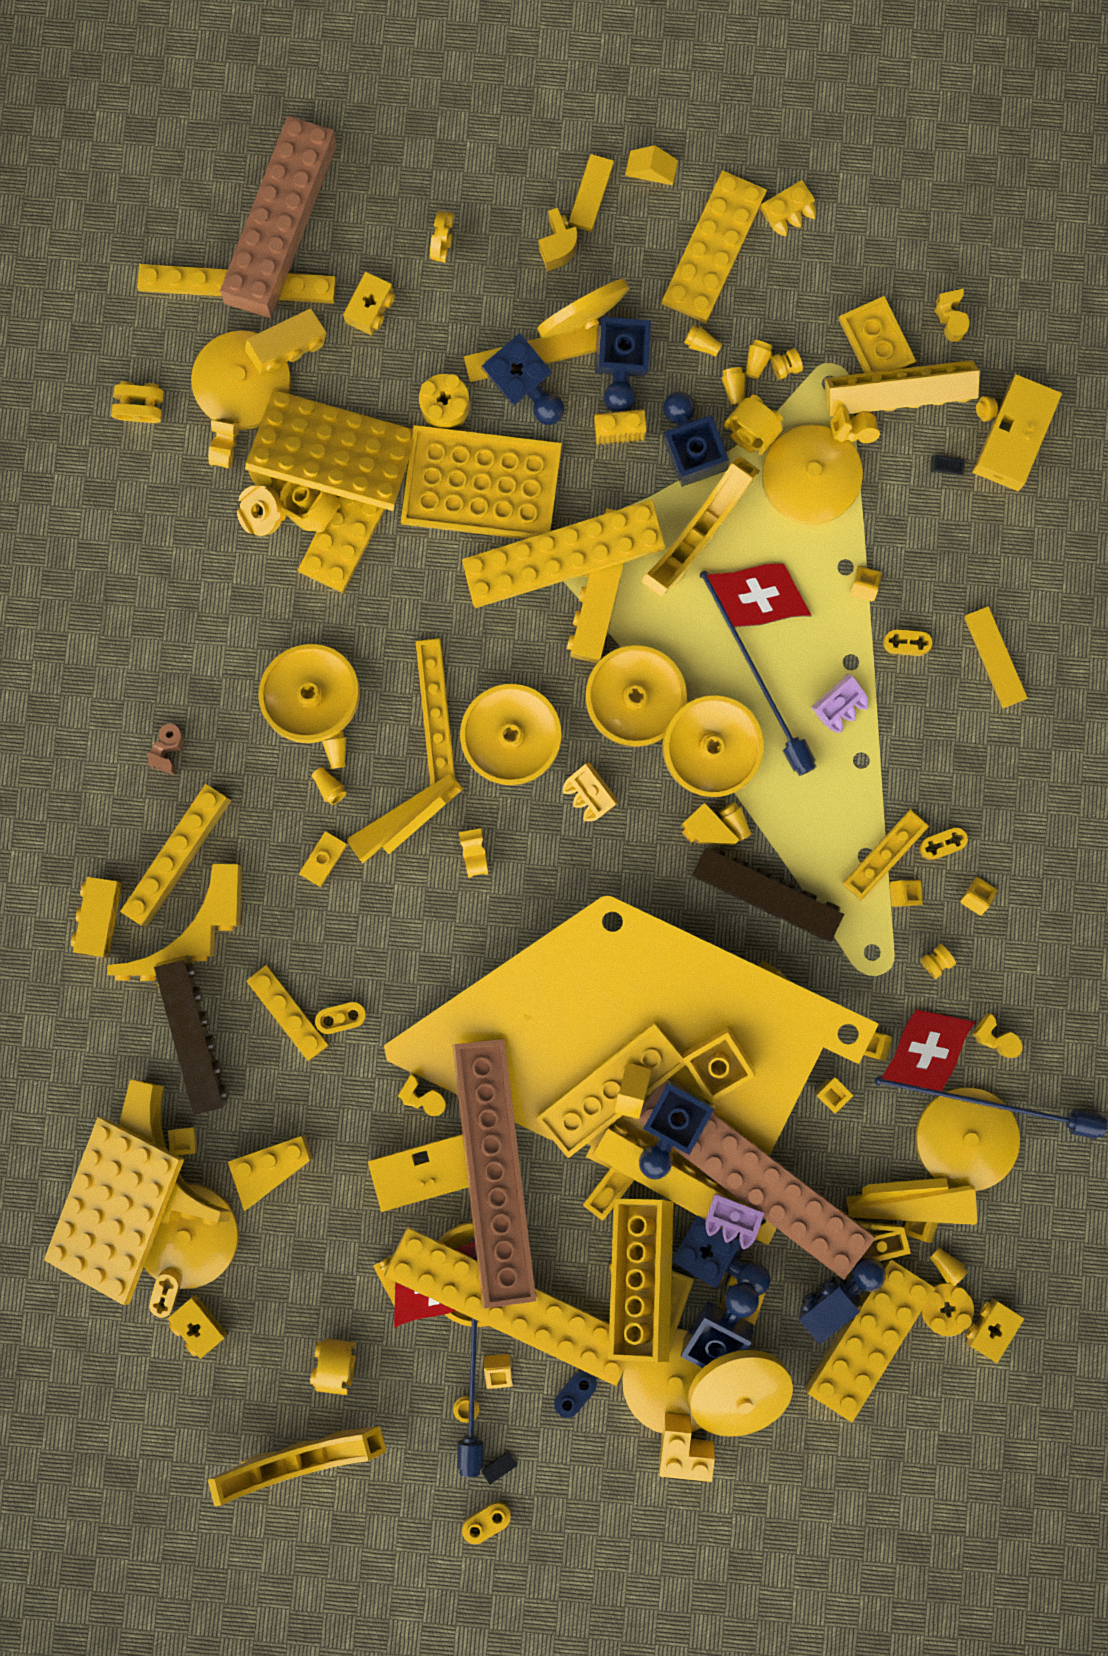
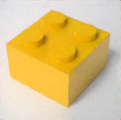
[683,1026,755,1103]

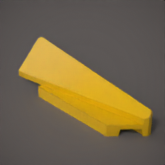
[347,774,463,863]
[846,1178,977,1225]

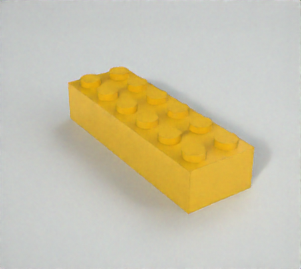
[608,1199,674,1362]
[804,1259,936,1423]

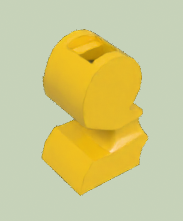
[934,288,970,342]
[830,405,880,443]
[209,418,239,469]
[459,828,489,878]
[972,1013,1023,1058]
[398,1073,447,1116]

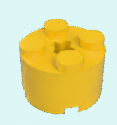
[419,374,470,430]
[724,394,783,455]
[280,481,340,532]
[310,1338,356,1395]

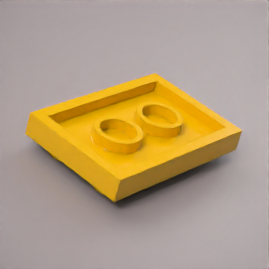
[838,296,916,373]

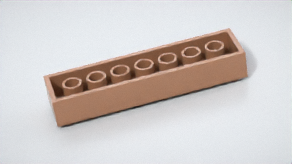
[220,116,337,318]

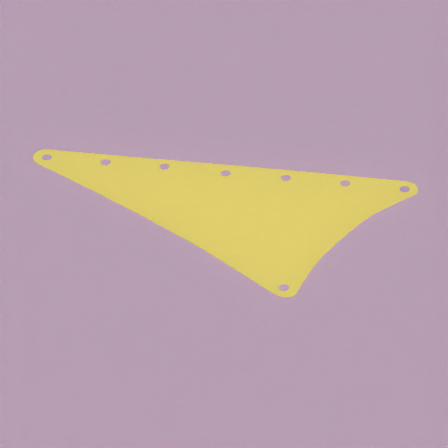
[563,363,895,976]

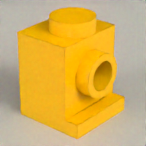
[813,1077,853,1114]

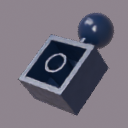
[595,317,651,412]
[481,333,565,425]
[663,391,729,487]
[639,1080,717,1179]
[672,1216,771,1296]
[799,1258,886,1344]
[680,1283,759,1368]

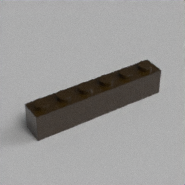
[692,846,844,942]
[154,955,229,1115]

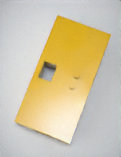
[972,374,1062,491]
[368,1133,469,1212]

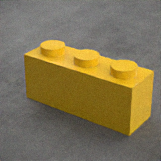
[245,308,326,375]
[71,877,123,958]

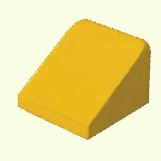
[850,566,882,601]
[960,876,998,915]
[890,880,923,907]
[864,1032,892,1061]
[904,1221,938,1243]
[484,1354,513,1389]

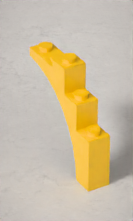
[642,456,760,596]
[107,864,242,986]
[119,1079,231,1226]
[208,1426,387,1506]

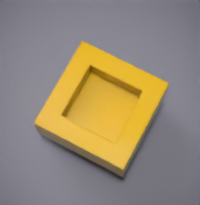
[168,1127,197,1155]

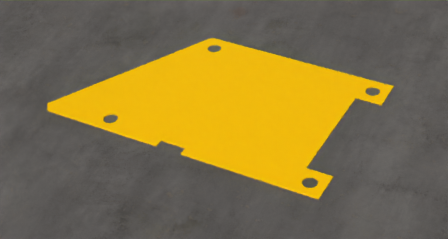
[384,896,879,1245]

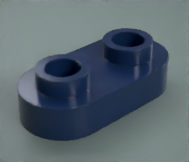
[554,1370,597,1418]

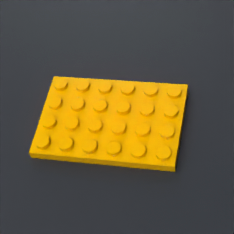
[245,389,414,511]
[401,425,562,539]
[44,1117,184,1305]

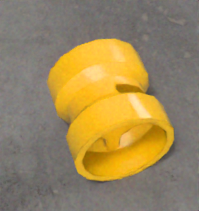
[770,348,803,380]
[920,944,956,979]

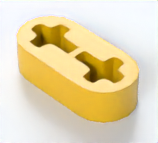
[883,630,933,656]
[919,828,968,860]
[149,1268,182,1318]

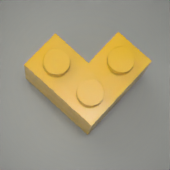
[659,1413,715,1482]

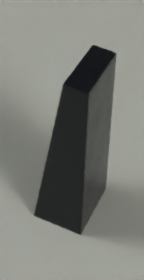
[931,455,965,476]
[481,1451,517,1485]

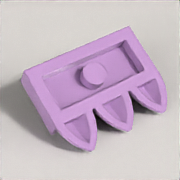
[811,674,868,733]
[705,1194,764,1249]

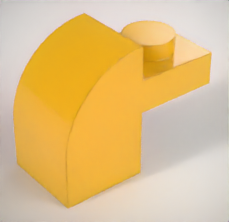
[538,207,577,271]

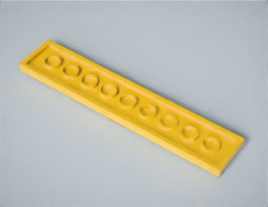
[384,1227,627,1386]

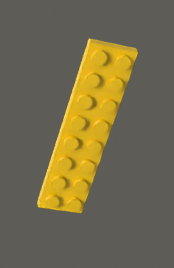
[462,500,667,608]

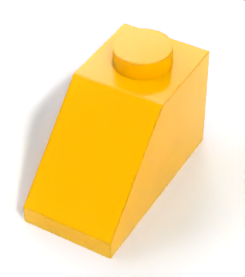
[681,803,739,845]

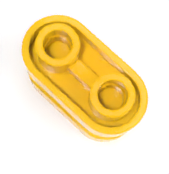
[111,381,164,423]

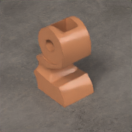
[147,724,184,775]

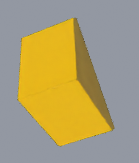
[625,145,678,185]
[614,1062,652,1119]

